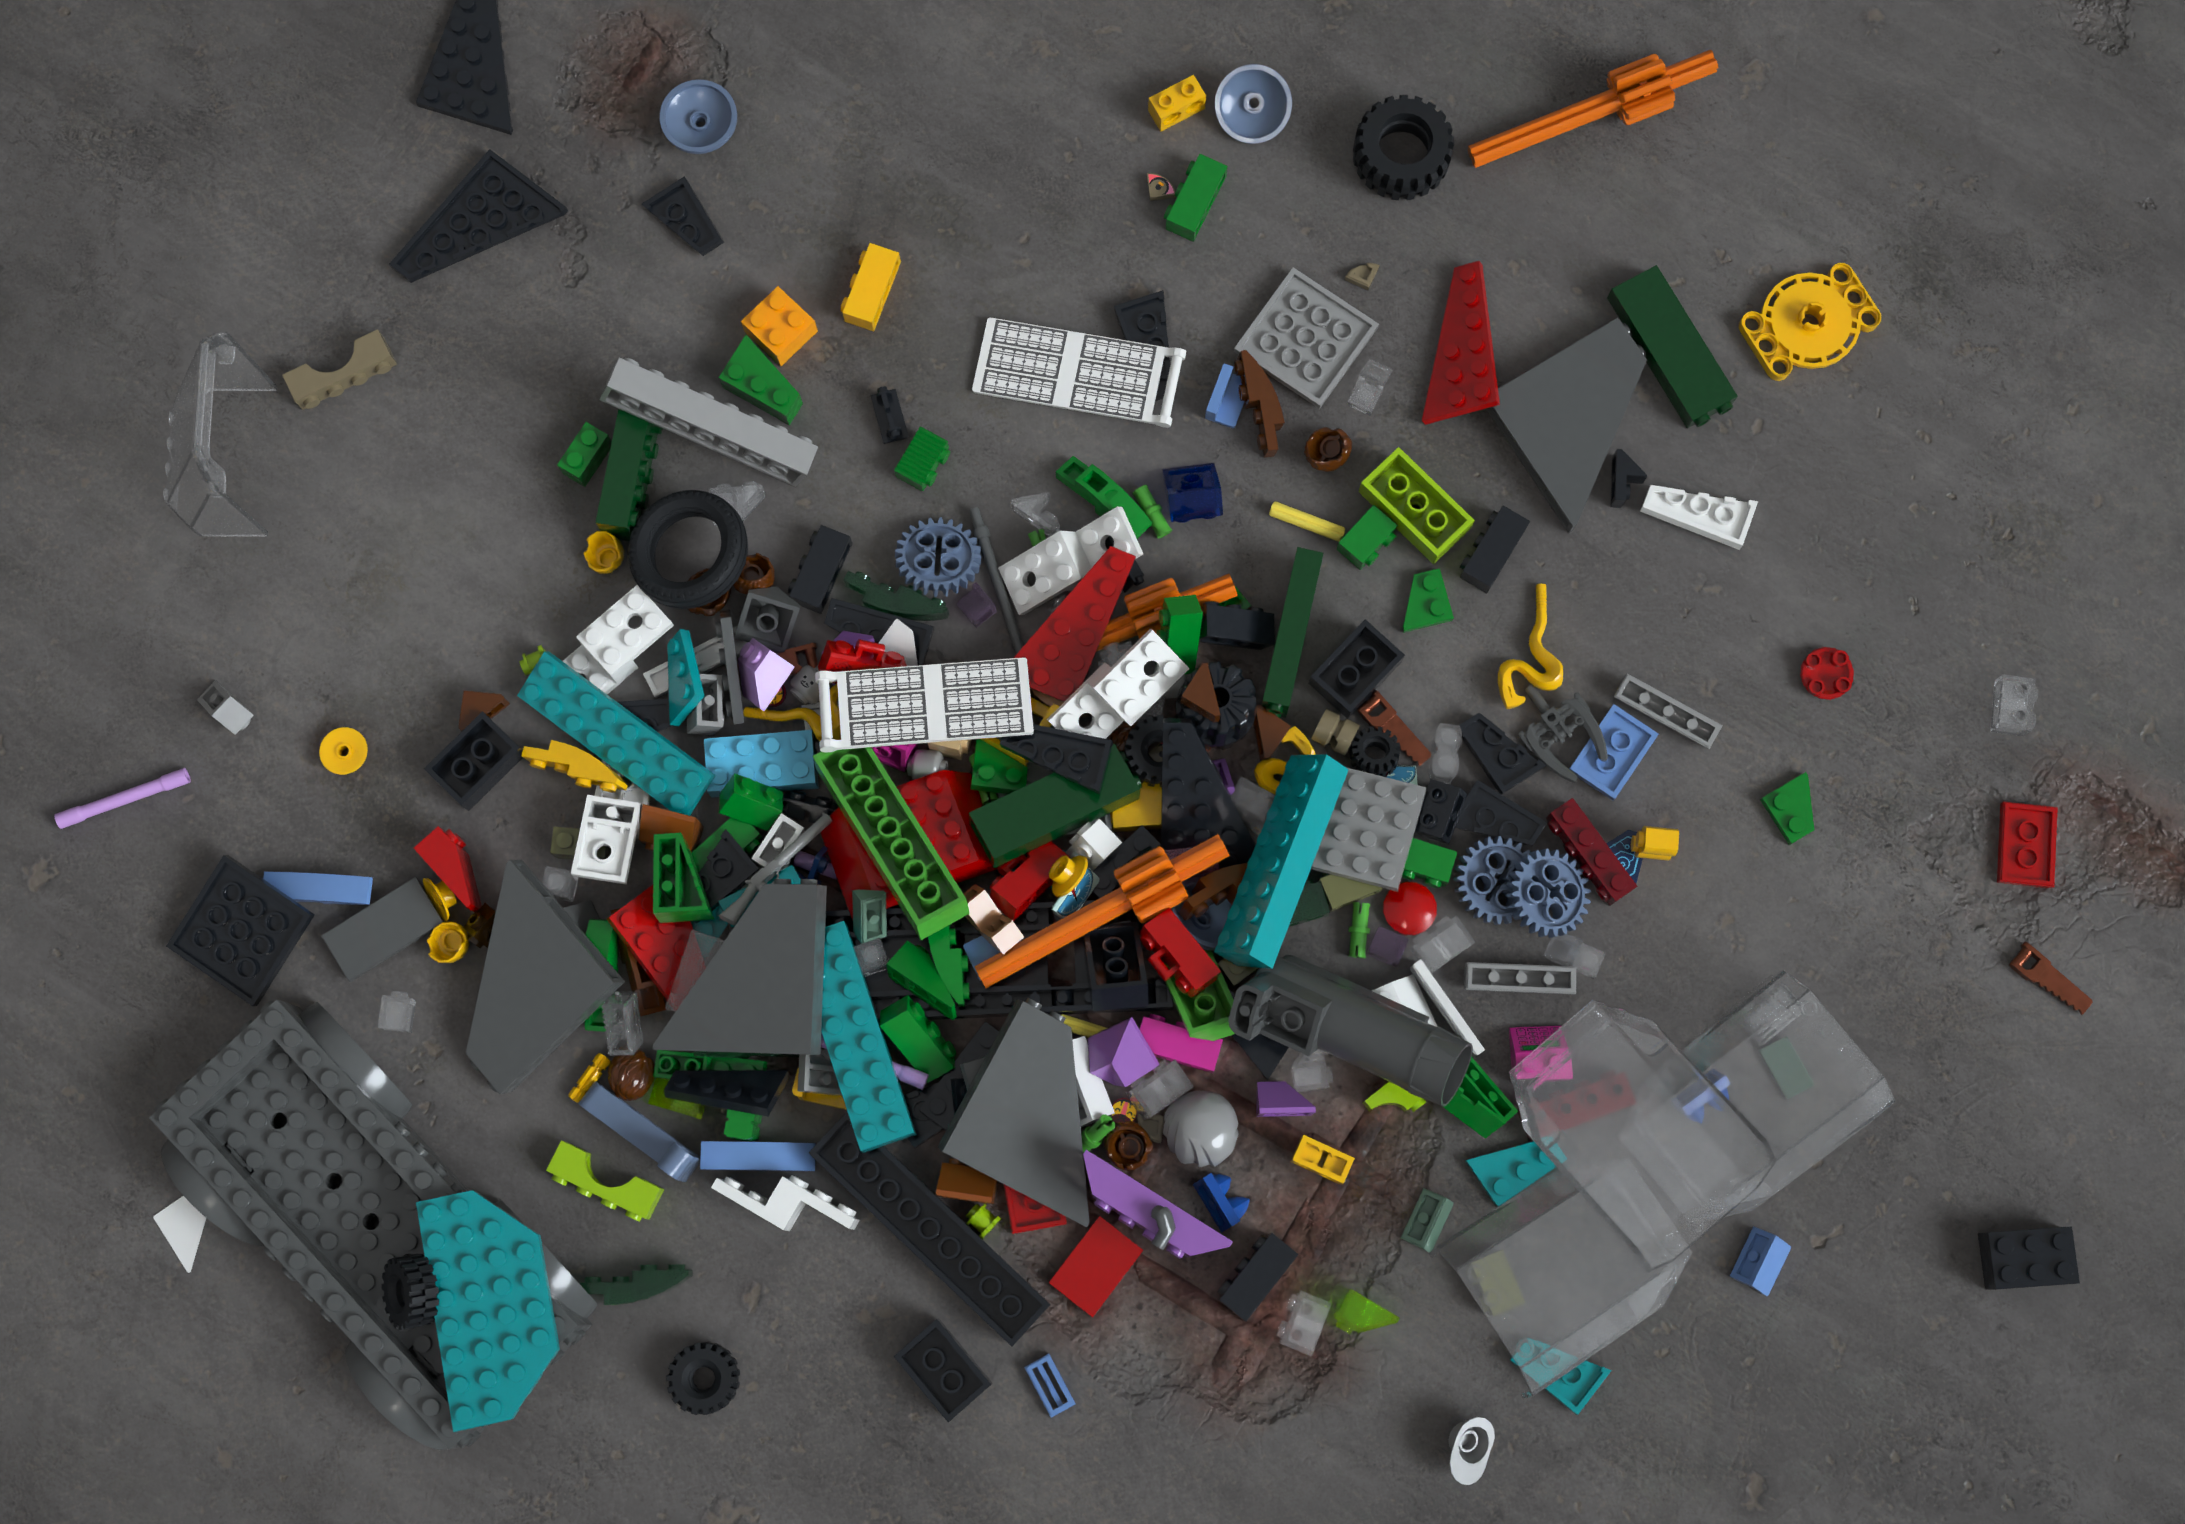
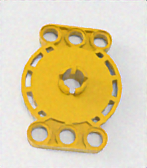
[1739,263,1881,381]

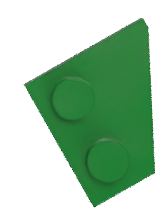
[1402,568,1454,633]
[971,739,1028,794]
[1760,772,1815,845]

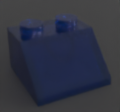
[1162,463,1223,523]

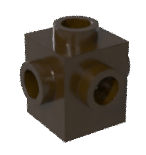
[463,903,496,949]

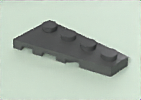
[715,609,744,724]

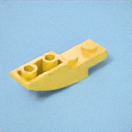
[521,740,628,793]

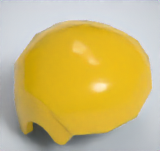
[583,531,624,574]
[427,922,469,963]

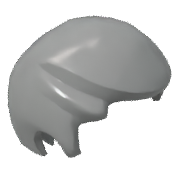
[1163,1090,1239,1167]

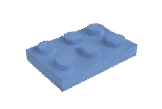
[1569,704,1659,801]

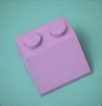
[737,638,795,711]

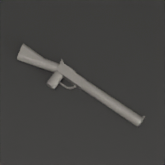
[719,813,832,925]

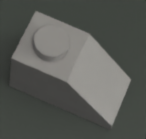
[197,680,254,735]

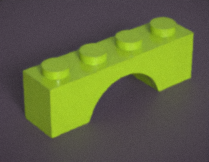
[546,1140,664,1222]

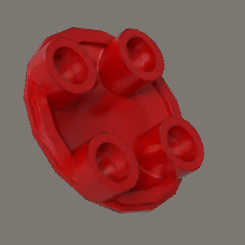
[1800,647,1854,700]
[1383,882,1437,936]

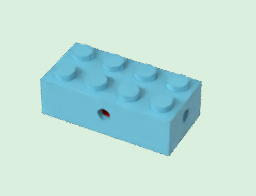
[704,730,819,797]

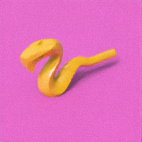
[1498,584,1563,709]
[743,684,841,741]
[1254,726,1316,796]

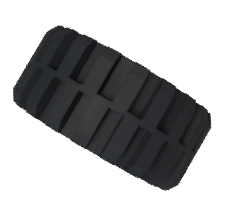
[1353,95,1454,200]

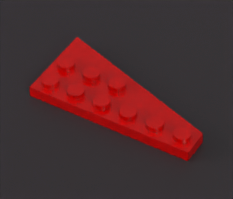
[1422,261,1500,425]
[1014,546,1136,702]
[607,885,706,1012]

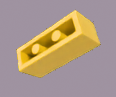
[840,243,901,332]

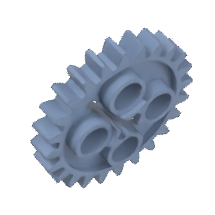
[895,517,981,597]
[1453,836,1534,925]
[1506,849,1591,938]

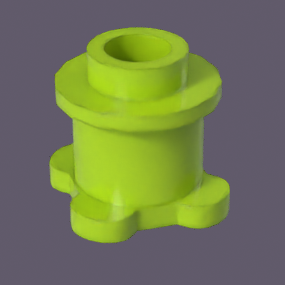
[519,645,545,676]
[966,1204,1001,1239]

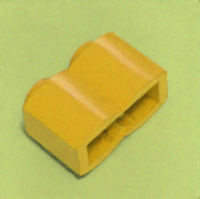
[1631,826,1679,861]

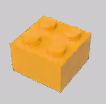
[741,286,818,366]

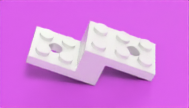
[998,506,1143,615]
[563,585,674,695]
[1047,629,1189,739]
[571,760,651,884]
[711,1175,860,1231]

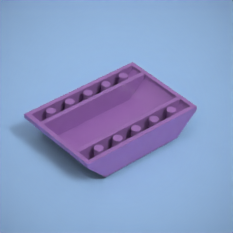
[1083,1150,1233,1259]

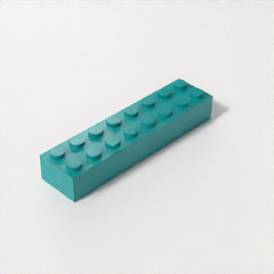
[1214,754,1349,969]
[821,921,916,1153]

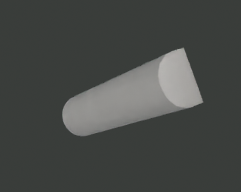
[1613,673,1723,749]
[1464,962,1576,995]

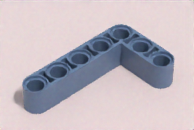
[578,1081,701,1182]

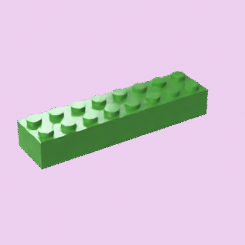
[813,747,970,940]

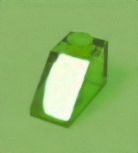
[648,1078,705,1120]
[1333,1289,1400,1335]

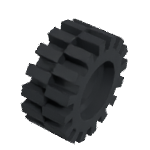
[1350,726,1401,777]

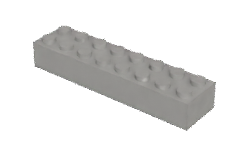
[599,357,818,487]

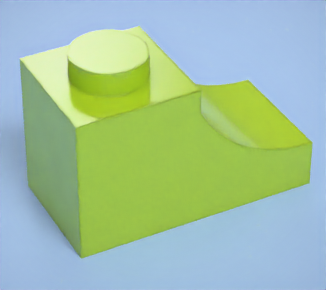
[1362,1082,1426,1112]

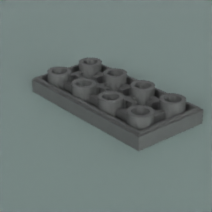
[322,877,444,982]

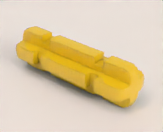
[568,1053,611,1103]

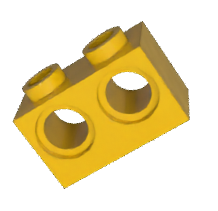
[1148,75,1206,132]
[1290,1135,1355,1185]

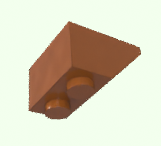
[639,804,704,853]
[936,1158,997,1205]

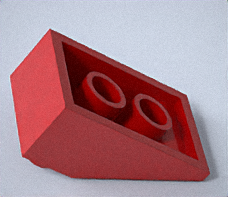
[414,826,482,912]

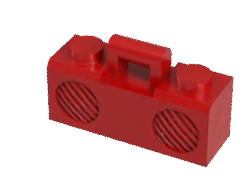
[818,639,907,684]
[990,841,1070,921]
[1140,908,1221,998]

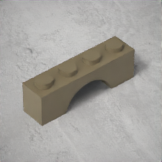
[282,329,397,410]

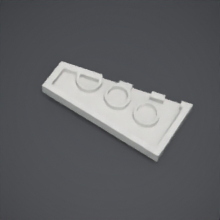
[1640,485,1758,550]

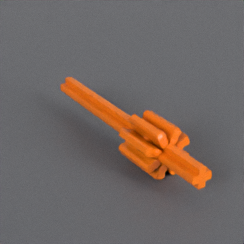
[1467,50,1718,168]
[1097,574,1238,651]
[974,834,1230,988]

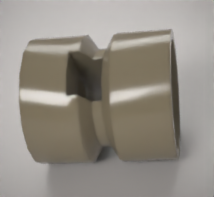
[1311,708,1360,756]

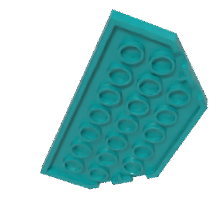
[416,1190,560,1432]

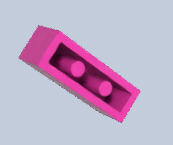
[1140,1014,1223,1073]

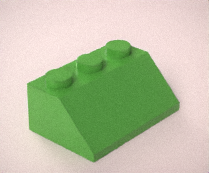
[1165,949,1235,1041]

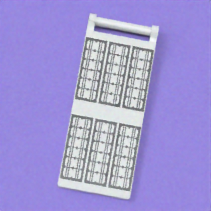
[972,318,1187,428]
[815,658,1034,753]

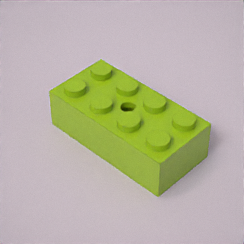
[1358,447,1475,565]

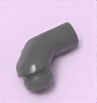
[1151,1205,1176,1250]

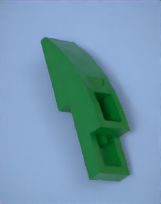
[1055,456,1152,539]
[585,919,618,1032]
[928,925,970,1007]
[653,1050,767,1079]

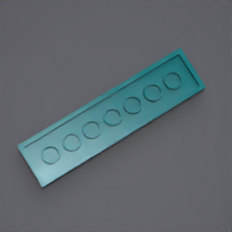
[517,651,716,816]

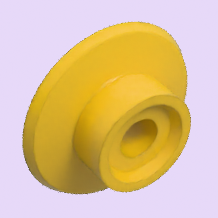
[319,727,368,775]
[1049,855,1088,897]
[423,878,457,921]

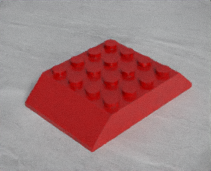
[820,770,999,921]

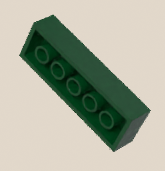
[595,409,663,541]

